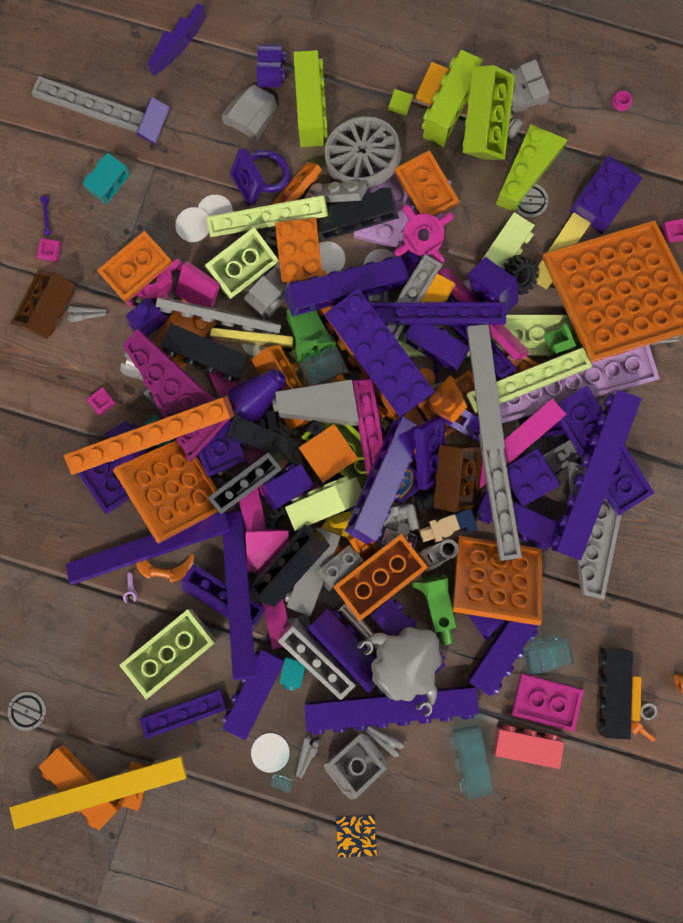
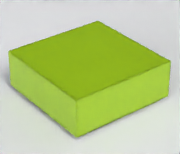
[388,89,413,116]

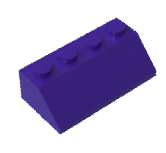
[308,607,377,693]

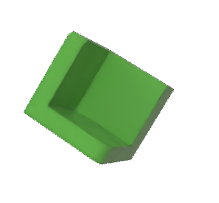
[544,323,576,358]

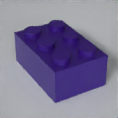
[569,156,642,234]

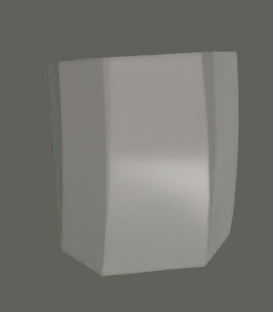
[222,85,278,142]
[323,733,387,800]

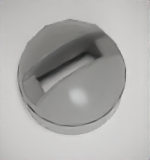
[640,701,657,720]

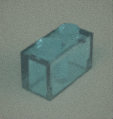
[299,347,348,386]
[523,635,574,674]

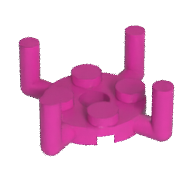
[394,204,454,264]
[126,259,183,314]

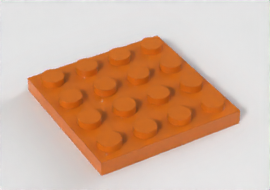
[113,440,219,544]
[453,536,542,626]

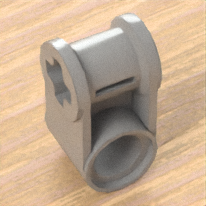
[417,539,458,572]

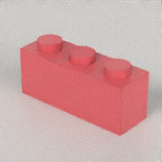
[492,724,564,769]

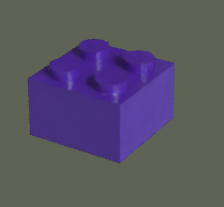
[468,257,519,313]
[507,448,562,507]
[260,463,314,511]

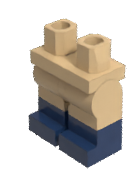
[418,509,478,543]

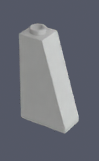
[272,380,359,426]

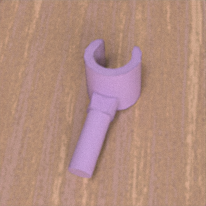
[123,573,138,603]

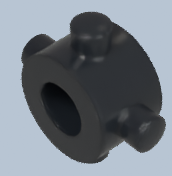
[306,420,325,436]

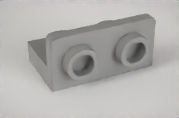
[318,545,363,592]

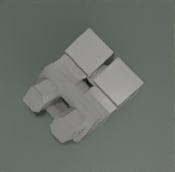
[507,60,550,113]

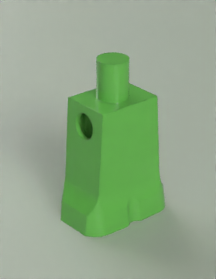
[286,309,336,363]
[412,573,456,645]

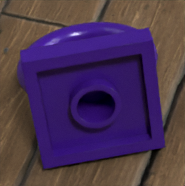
[230,148,291,207]

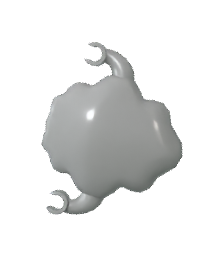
[357,627,442,716]

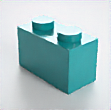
[83,153,131,205]

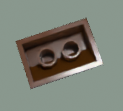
[11,270,75,339]
[434,444,482,513]

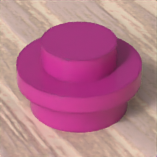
[612,91,632,111]

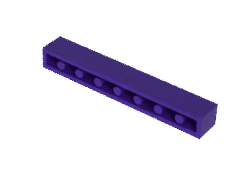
[551,389,642,561]
[304,685,479,735]

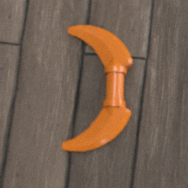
[136,554,195,582]

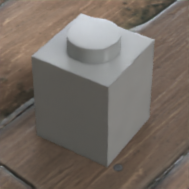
[249,276,283,313]

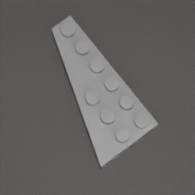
[568,462,622,600]

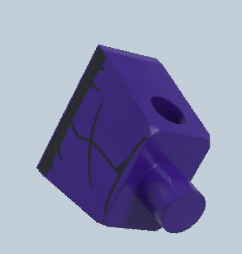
[126,298,170,337]

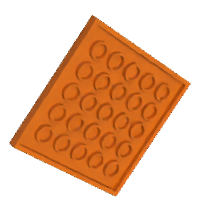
[542,220,683,363]

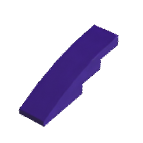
[148,3,206,76]

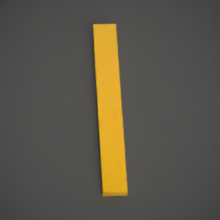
[9,756,187,829]

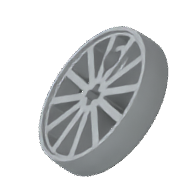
[325,116,401,188]

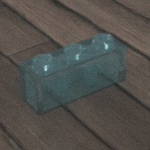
[450,725,494,800]

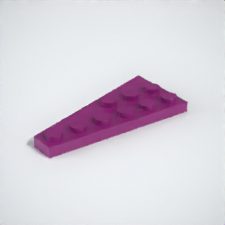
[123,329,232,463]

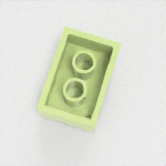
[204,227,279,299]
[285,476,362,531]

